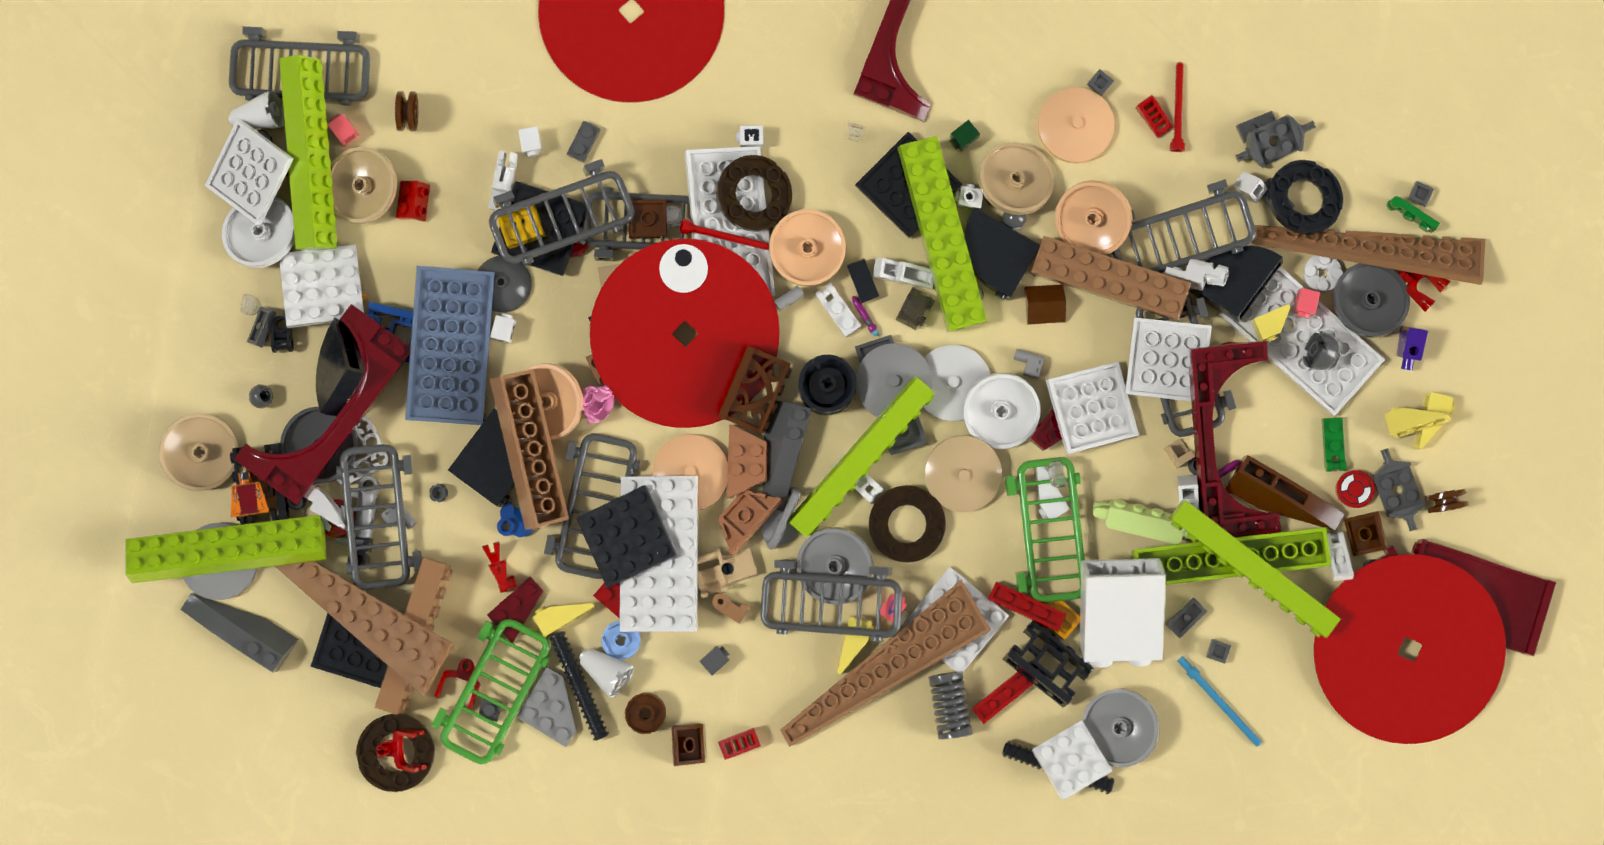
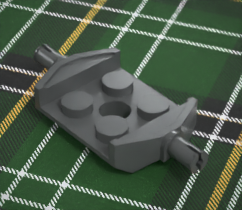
[1235,115,1316,168]
[1372,448,1426,531]

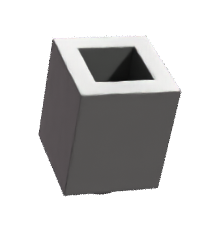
[699,646,730,676]

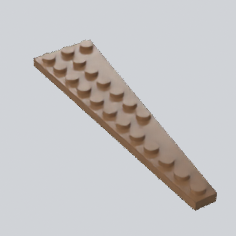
[1251,225,1485,285]
[275,561,454,695]
[780,579,991,747]

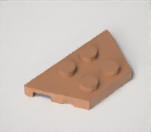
[727,425,768,499]
[718,490,784,557]

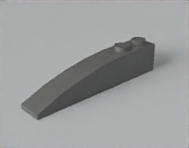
[763,400,811,511]
[180,593,299,673]

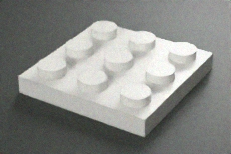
[1032,720,1112,801]

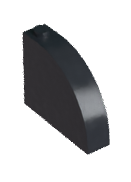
[964,208,1040,300]
[1189,246,1283,323]
[316,317,365,417]
[448,409,515,507]

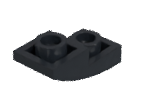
[847,259,879,303]

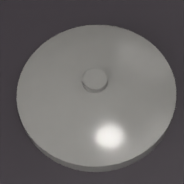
[856,343,932,417]
[183,523,257,600]
[797,527,874,605]
[1082,689,1160,767]

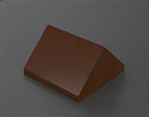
[1024,284,1066,325]
[1344,511,1388,556]
[671,724,705,766]

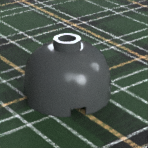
[1303,331,1340,370]

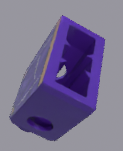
[1397,326,1428,371]

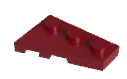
[1028,408,1062,451]
[487,576,543,643]

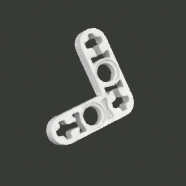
[337,417,390,485]

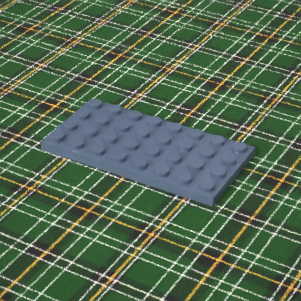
[405,266,495,425]

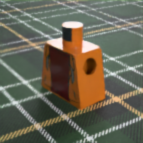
[231,471,269,517]

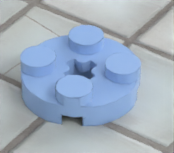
[601,621,641,659]

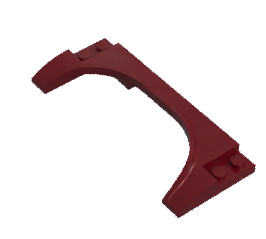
[854,0,931,122]
[234,304,410,505]
[1188,341,1281,538]

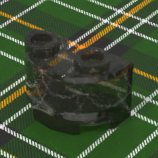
[896,287,935,330]

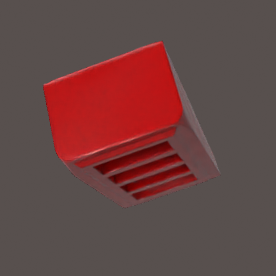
[1135,95,1173,138]
[718,728,761,760]

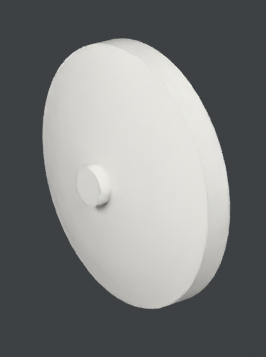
[222,196,295,268]
[923,345,990,421]
[963,373,1040,449]

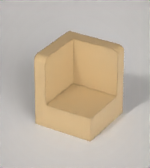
[1164,439,1195,468]

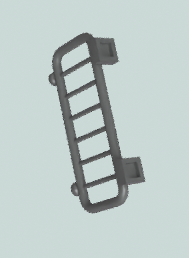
[229,26,370,106]
[489,159,635,266]
[1112,179,1256,273]
[583,187,689,261]
[1135,296,1236,437]
[544,433,640,579]
[336,444,422,590]
[761,560,902,641]

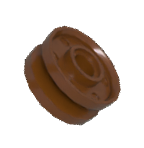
[395,91,419,132]
[1425,489,1469,513]
[625,693,666,734]

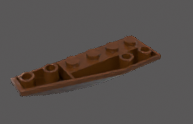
[1225,455,1344,531]

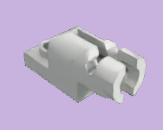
[488,150,518,211]
[1164,259,1229,291]

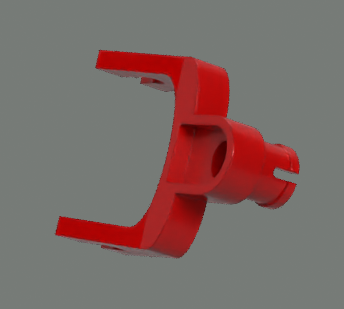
[1399,271,1451,312]
[482,541,517,593]
[434,658,481,710]
[376,729,427,773]

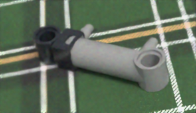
[336,476,380,570]

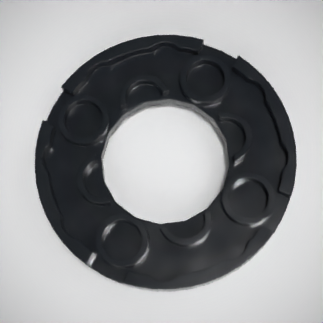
[1268,160,1343,235]

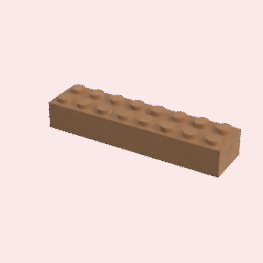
[1031,236,1191,322]
[490,369,569,530]
[374,558,452,715]

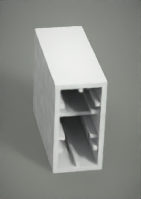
[1080,558,1166,668]

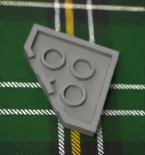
[517,667,577,747]

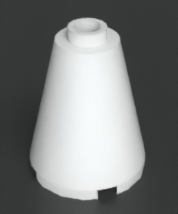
[228,91,285,129]
[579,648,634,699]

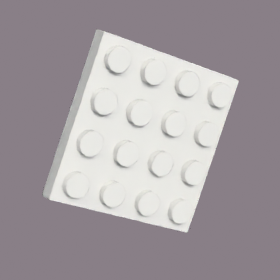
[205,119,294,225]
[279,244,364,328]
[1125,317,1212,401]
[1046,362,1139,455]
[901,567,1009,672]

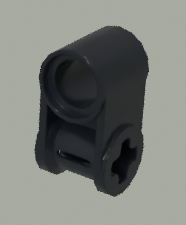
[271,316,294,353]

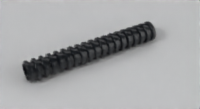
[549,631,609,741]
[1002,740,1114,794]

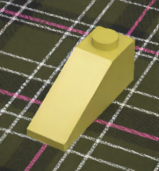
[1414,392,1455,450]
[1385,407,1451,439]
[533,603,596,637]
[837,617,875,674]

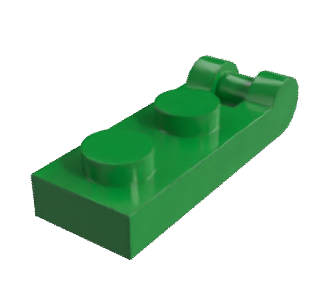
[1387,196,1440,232]
[1322,417,1346,472]

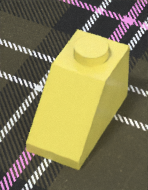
[1250,304,1290,343]

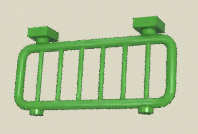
[1005,457,1085,603]
[431,619,550,764]

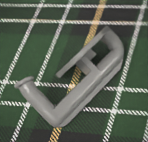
[760,486,801,550]

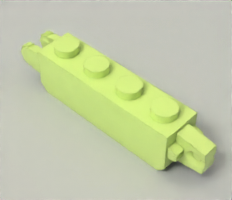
[1092,499,1189,544]

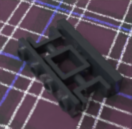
[230,443,290,525]
[1002,620,1094,708]

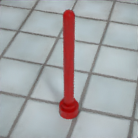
[1170,62,1185,152]
[679,218,769,250]

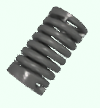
[928,671,973,740]

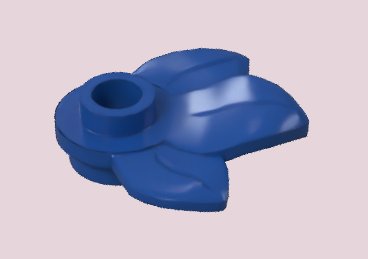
[497,502,533,537]

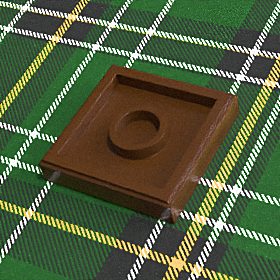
[629,199,667,239]

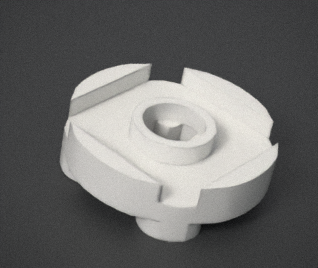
[1303,255,1343,292]

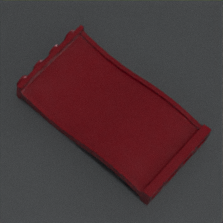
[1412,539,1556,656]

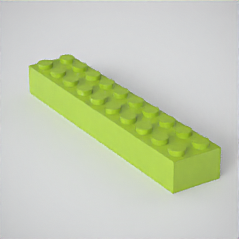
[279,55,338,251]
[898,136,987,332]
[126,515,326,583]
[1131,527,1331,585]

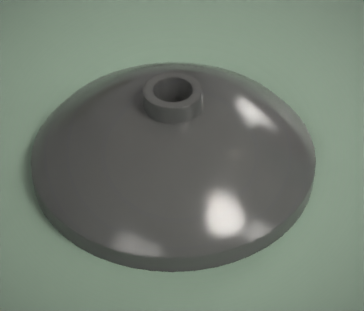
[477,256,532,313]

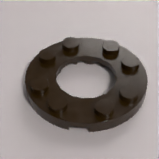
[716,155,792,232]
[869,485,946,563]
[356,714,435,792]

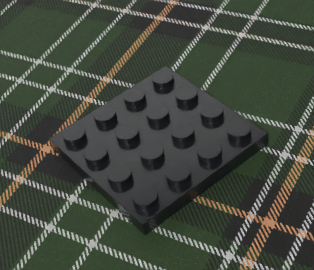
[855,131,962,238]
[491,181,587,277]
[576,485,677,588]
[310,613,404,688]

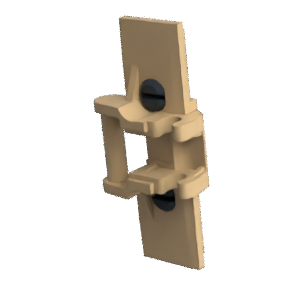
[697,548,757,598]

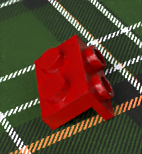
[396,181,430,222]

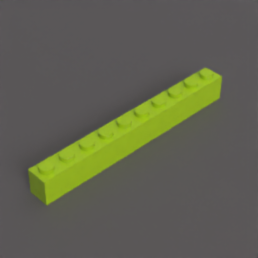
[789,375,935,538]
[1169,500,1341,638]

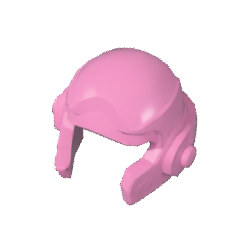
[581,385,615,424]

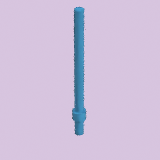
[1177,656,1262,747]

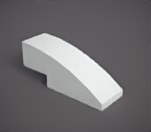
[872,258,934,289]
[304,484,347,531]

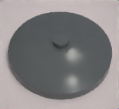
[1333,263,1410,338]
[280,406,359,484]

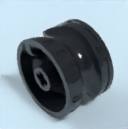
[798,354,856,415]

